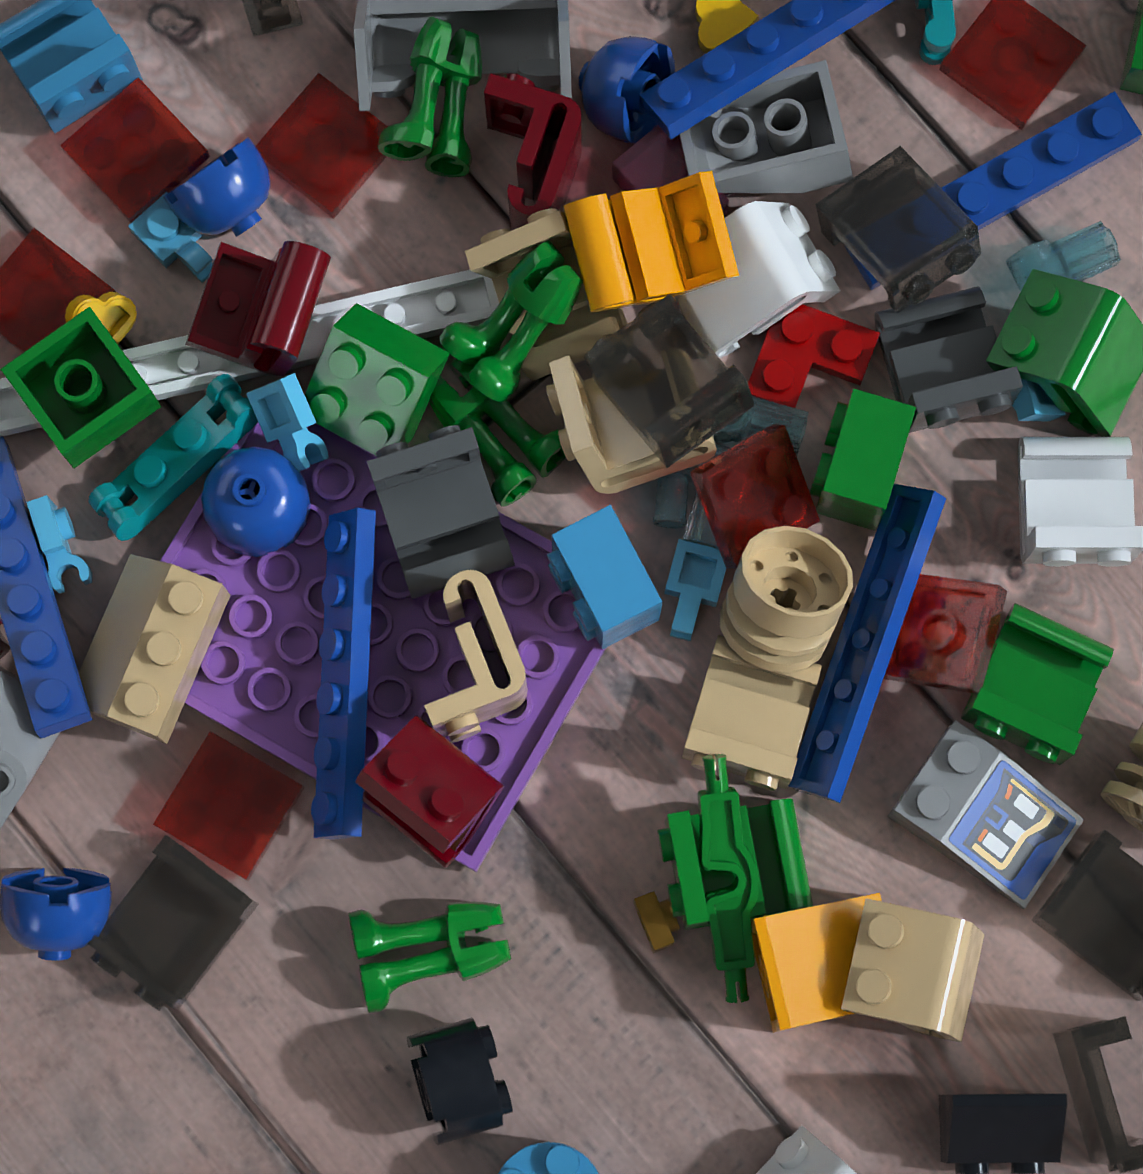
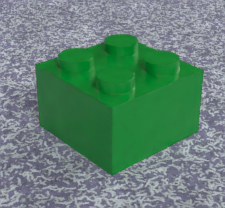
[305,303,450,455]
[1,306,161,468]
[809,388,916,531]

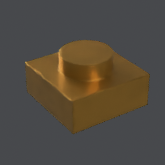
[633,891,680,953]

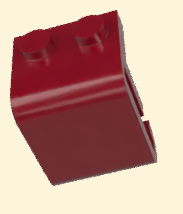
[484,73,582,231]
[185,241,331,376]
[355,715,504,868]

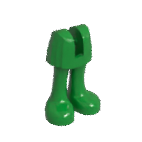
[378,17,482,178]
[439,241,583,402]
[429,359,566,507]
[348,901,512,1013]

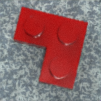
[743,304,880,415]

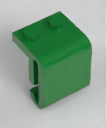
[986,269,1143,437]
[961,603,1114,765]
[657,798,813,930]

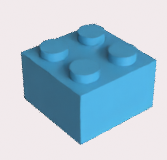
[547,504,663,650]

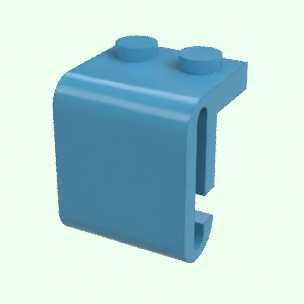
[0,0,143,134]

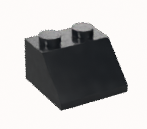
[939,1094,1067,1174]

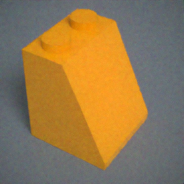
[751,893,882,1033]

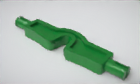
[697,754,760,1003]

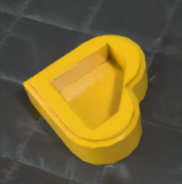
[695,0,759,54]
[65,292,137,344]

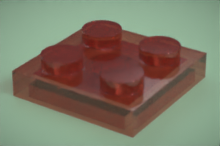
[939,0,1087,130]
[256,73,388,219]
[60,77,210,223]
[0,228,116,353]
[690,424,820,570]
[884,574,1008,694]
[153,731,305,881]

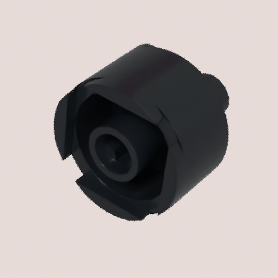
[407,1018,513,1145]

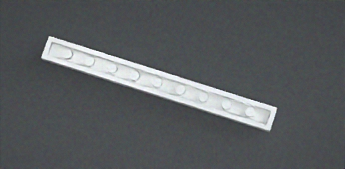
[0,270,499,436]

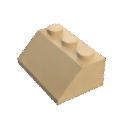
[79,554,231,744]

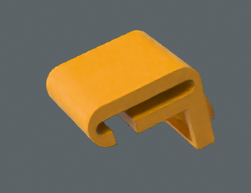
[563,171,739,312]

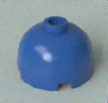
[578,36,675,144]
[163,137,271,237]
[201,446,311,557]
[0,868,112,961]

